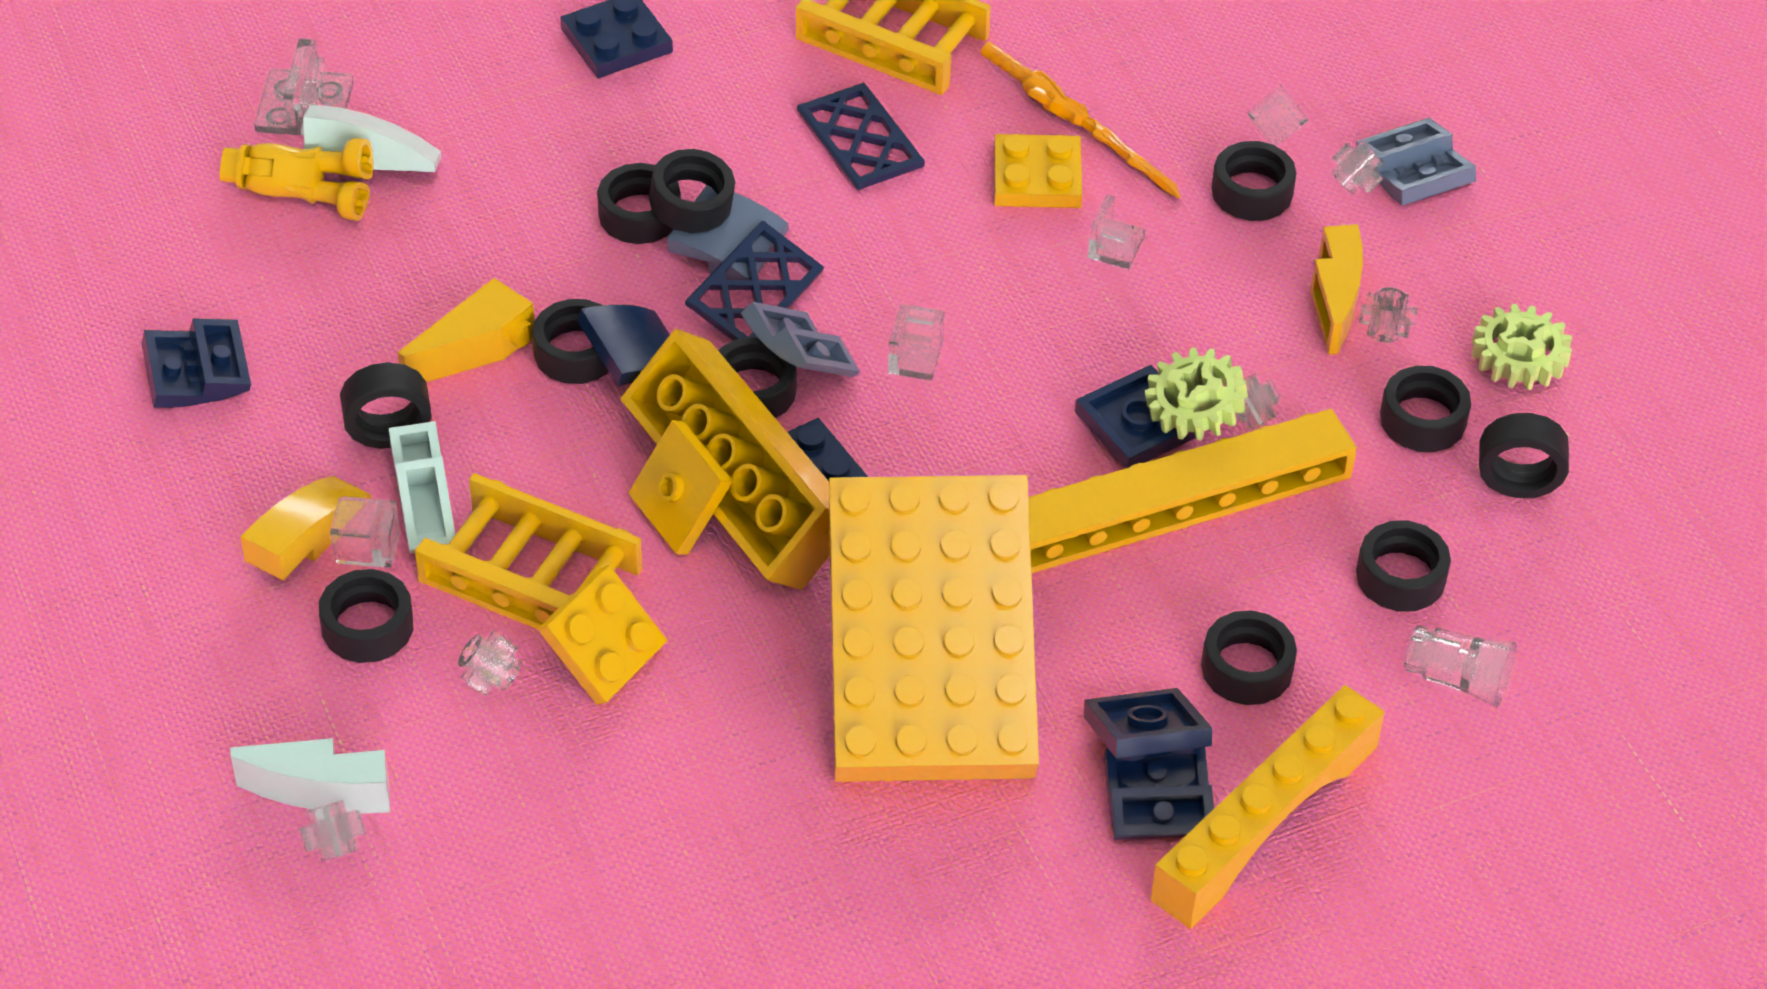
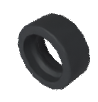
[1211,141,1297,221]
[649,149,736,233]
[597,163,681,244]
[532,299,609,384]
[718,337,797,418]
[340,362,432,449]
[1380,366,1471,452]
[1479,413,1569,498]
[1356,520,1451,612]
[319,569,414,663]
[1201,610,1297,705]

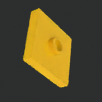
[628,420,733,555]

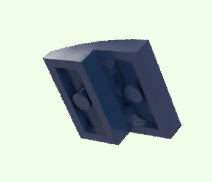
[578,305,670,386]
[141,318,251,408]
[1104,747,1214,840]

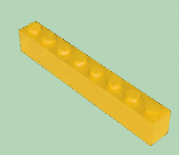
[1028,408,1357,574]

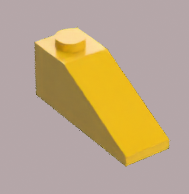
[397,278,535,382]

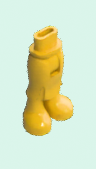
[219,138,374,221]

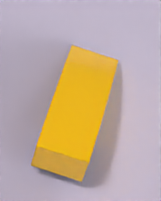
[1310,224,1363,355]
[240,476,372,581]

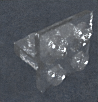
[254,38,354,135]

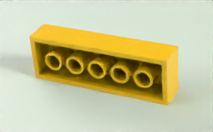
[620,328,830,590]

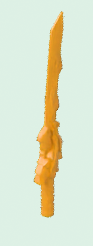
[980,41,1181,199]

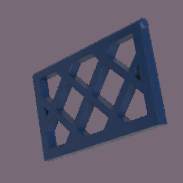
[797,82,925,190]
[685,221,825,341]

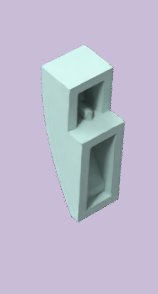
[303,104,441,172]
[389,421,455,554]
[230,738,390,814]

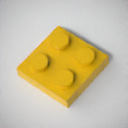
[994,134,1082,208]
[537,565,668,705]

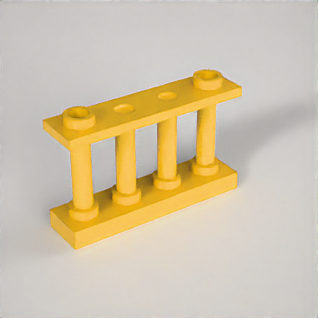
[796,0,991,95]
[415,473,643,629]

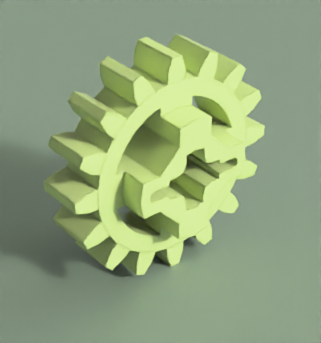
[1471,304,1572,390]
[1145,348,1248,441]

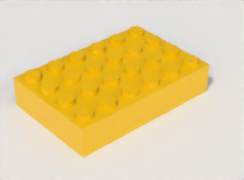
[829,475,1039,782]

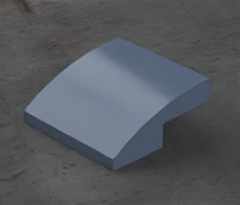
[1356,118,1476,206]
[667,185,789,280]
[741,302,860,377]

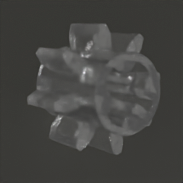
[1331,141,1385,195]
[1359,287,1418,343]
[1235,374,1281,431]
[458,630,520,695]
[298,800,366,861]

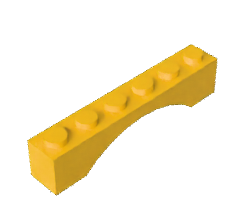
[1151,685,1385,929]

